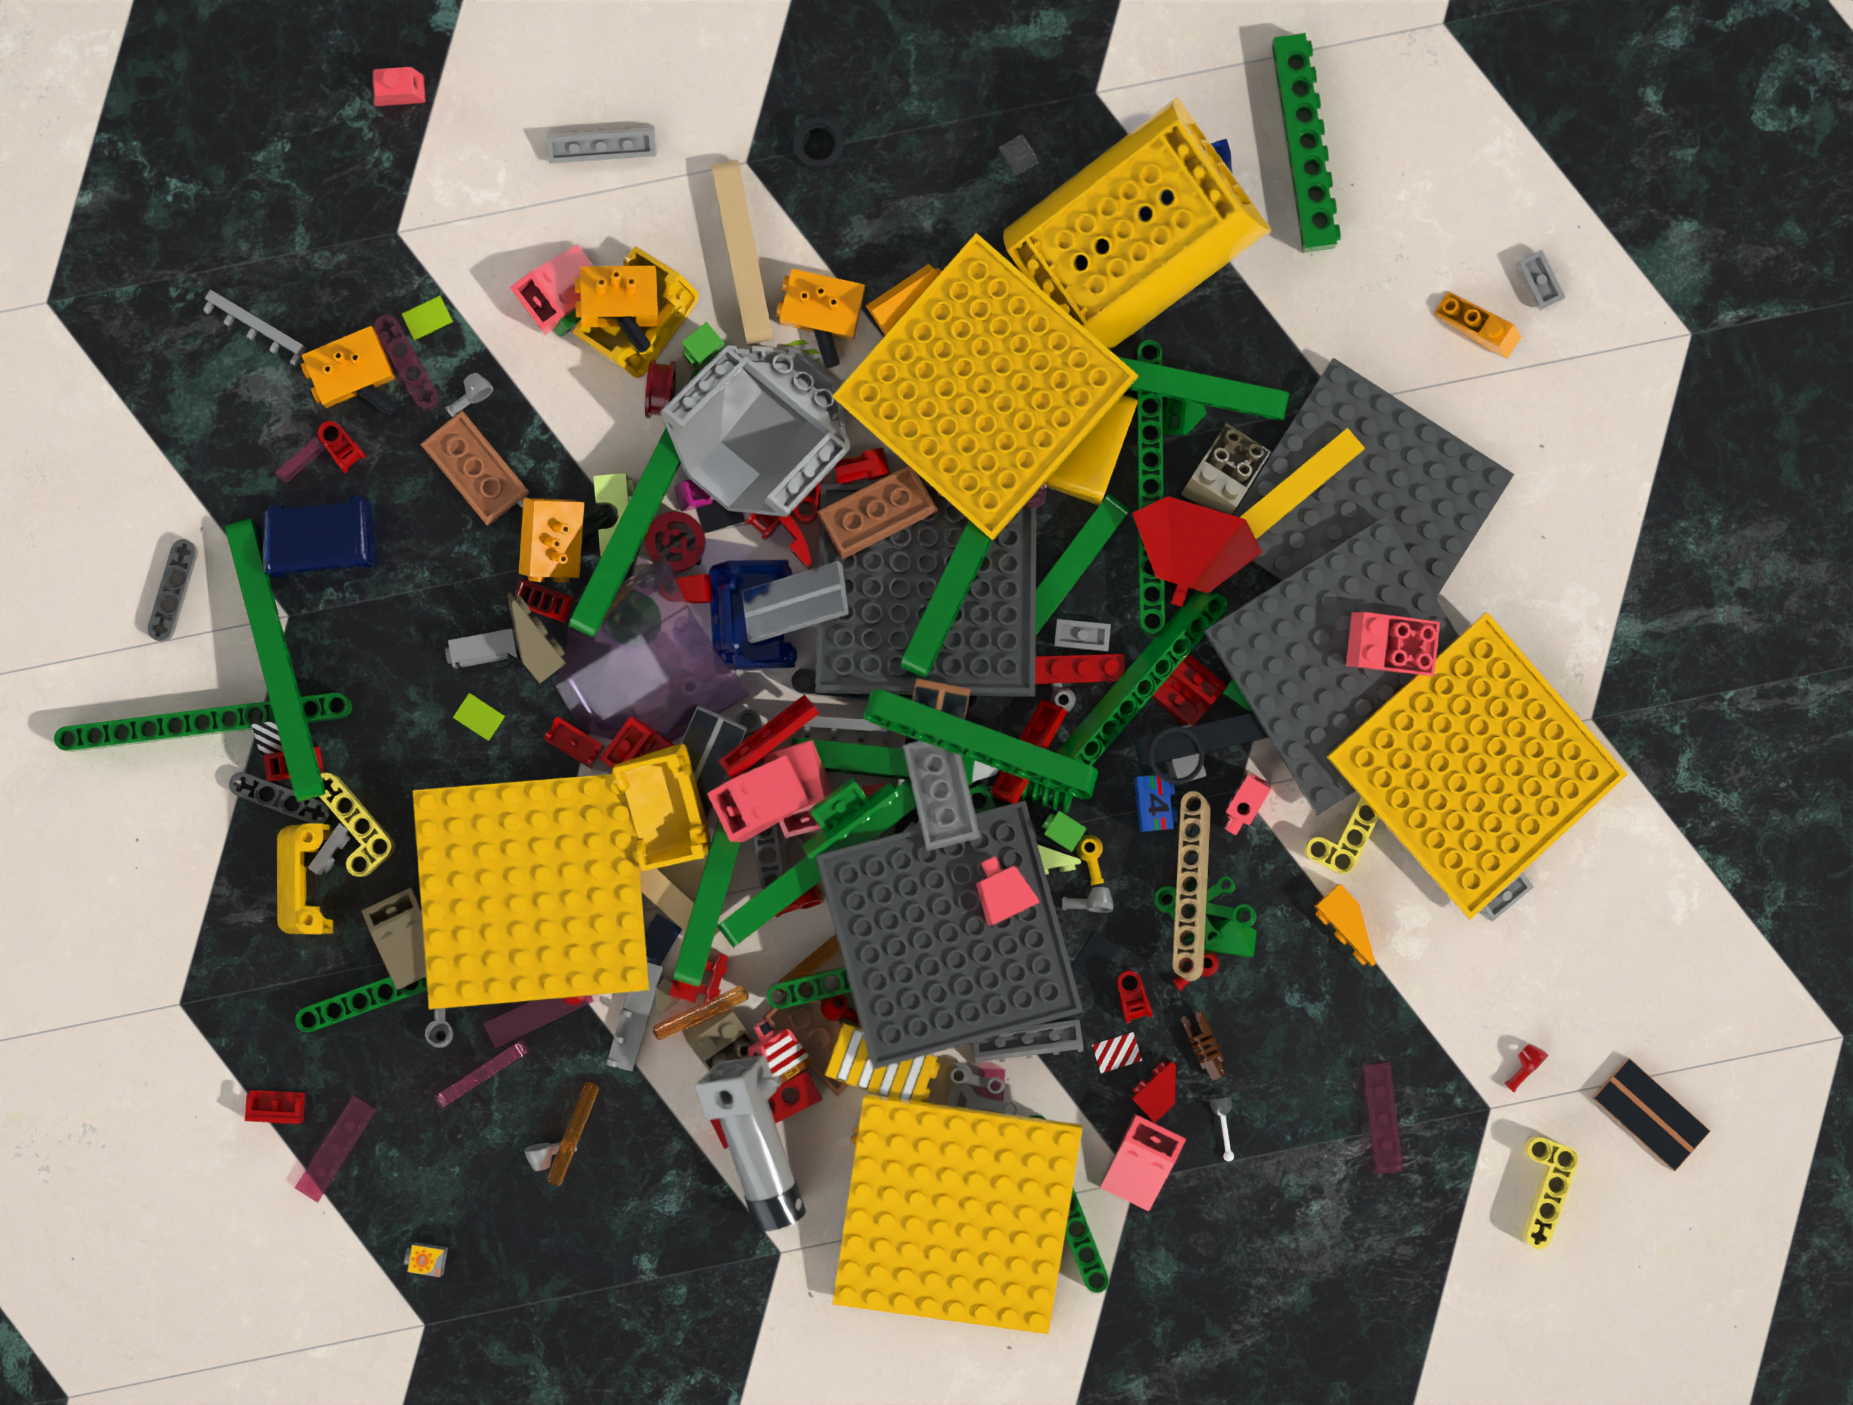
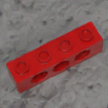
[710,1070,823,1149]

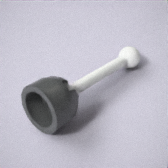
[1209,1095,1234,1161]

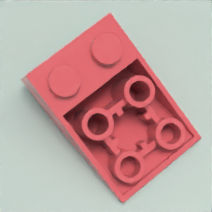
[510,244,594,335]
[1346,612,1440,676]
[763,740,834,838]
[707,755,811,842]
[1100,1114,1186,1211]

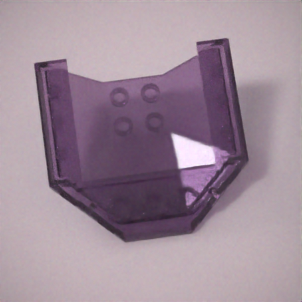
[555,556,750,742]

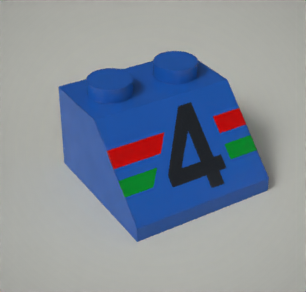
[1134,775,1178,833]

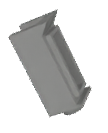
[445,629,520,669]

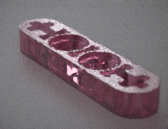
[374,315,440,410]
[434,1040,530,1109]

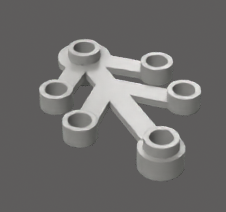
[946,1062,1018,1115]

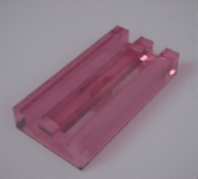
[275,437,325,483]

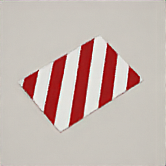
[1092,1032,1142,1073]

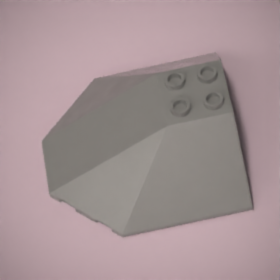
[660,345,850,517]

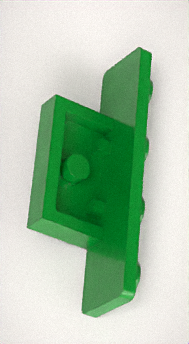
[801,778,899,859]

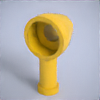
[1076,834,1104,886]

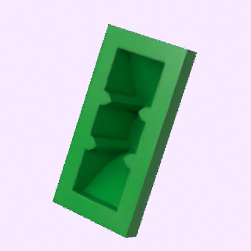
[1163,397,1207,435]
[1204,919,1257,958]

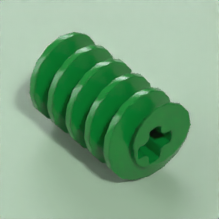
[1021,781,1073,814]

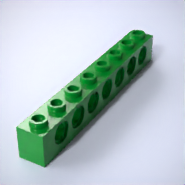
[1271,33,1341,253]

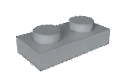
[1516,250,1566,311]
[1054,619,1111,652]
[308,823,352,875]

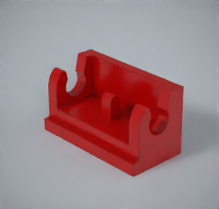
[545,716,605,769]
[244,1090,305,1124]

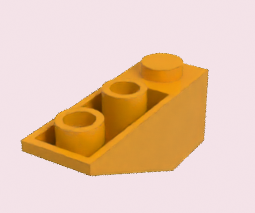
[1434,291,1521,359]
[1314,884,1375,966]

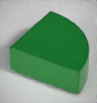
[554,310,581,337]

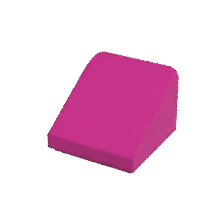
[674,480,712,512]

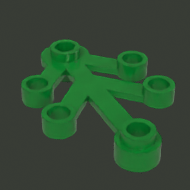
[1154,875,1257,947]

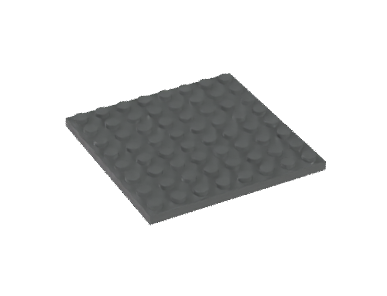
[1233,358,1514,597]
[815,484,1037,697]
[1203,516,1458,815]
[815,801,1083,1070]

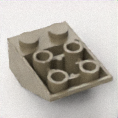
[1181,423,1272,515]
[507,592,565,683]
[362,888,427,990]
[682,999,757,1071]

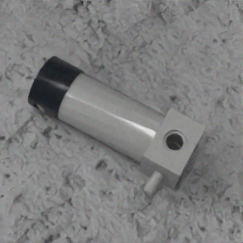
[695,1055,806,1231]

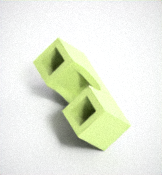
[593,473,634,557]

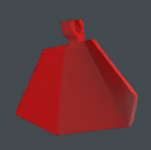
[1132,496,1263,607]

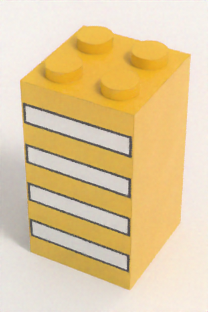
[825,1021,940,1103]

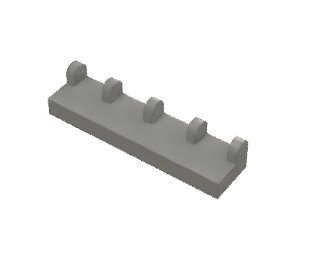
[546,126,656,164]
[203,290,307,366]
[802,716,888,744]
[606,962,664,1072]
[973,1020,1083,1065]

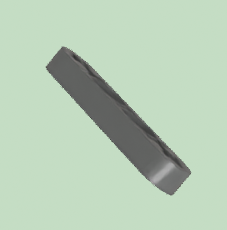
[148,539,198,642]
[229,772,331,824]

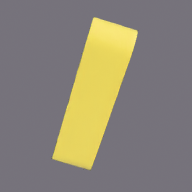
[320,773,395,877]
[1304,796,1379,874]
[1522,1136,1578,1249]

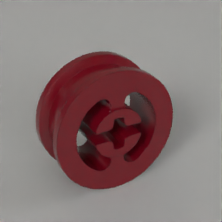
[645,359,676,419]
[645,511,706,572]

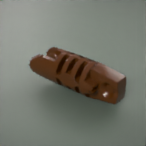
[1180,1010,1226,1081]

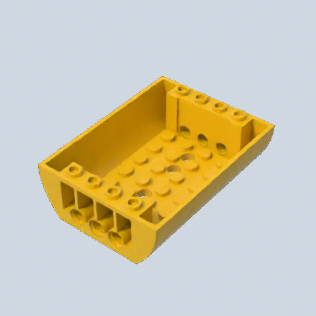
[1004,97,1272,351]

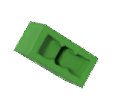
[682,321,725,370]
[1042,811,1087,852]

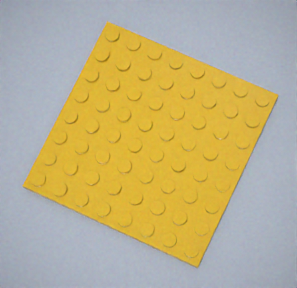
[832,233,1139,540]
[1326,612,1628,920]
[413,774,649,1009]
[832,1094,1082,1334]

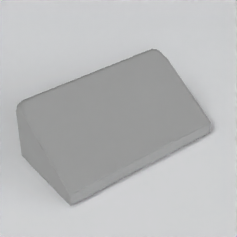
[1482,872,1534,922]

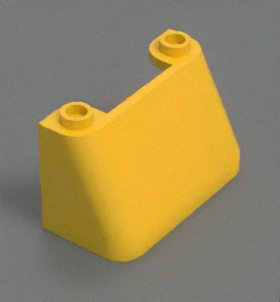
[572,246,699,378]
[1043,395,1138,506]
[611,744,711,871]
[277,824,333,934]

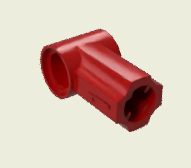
[834,448,890,484]

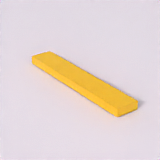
[1239,428,1365,539]

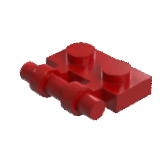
[668,952,728,1008]

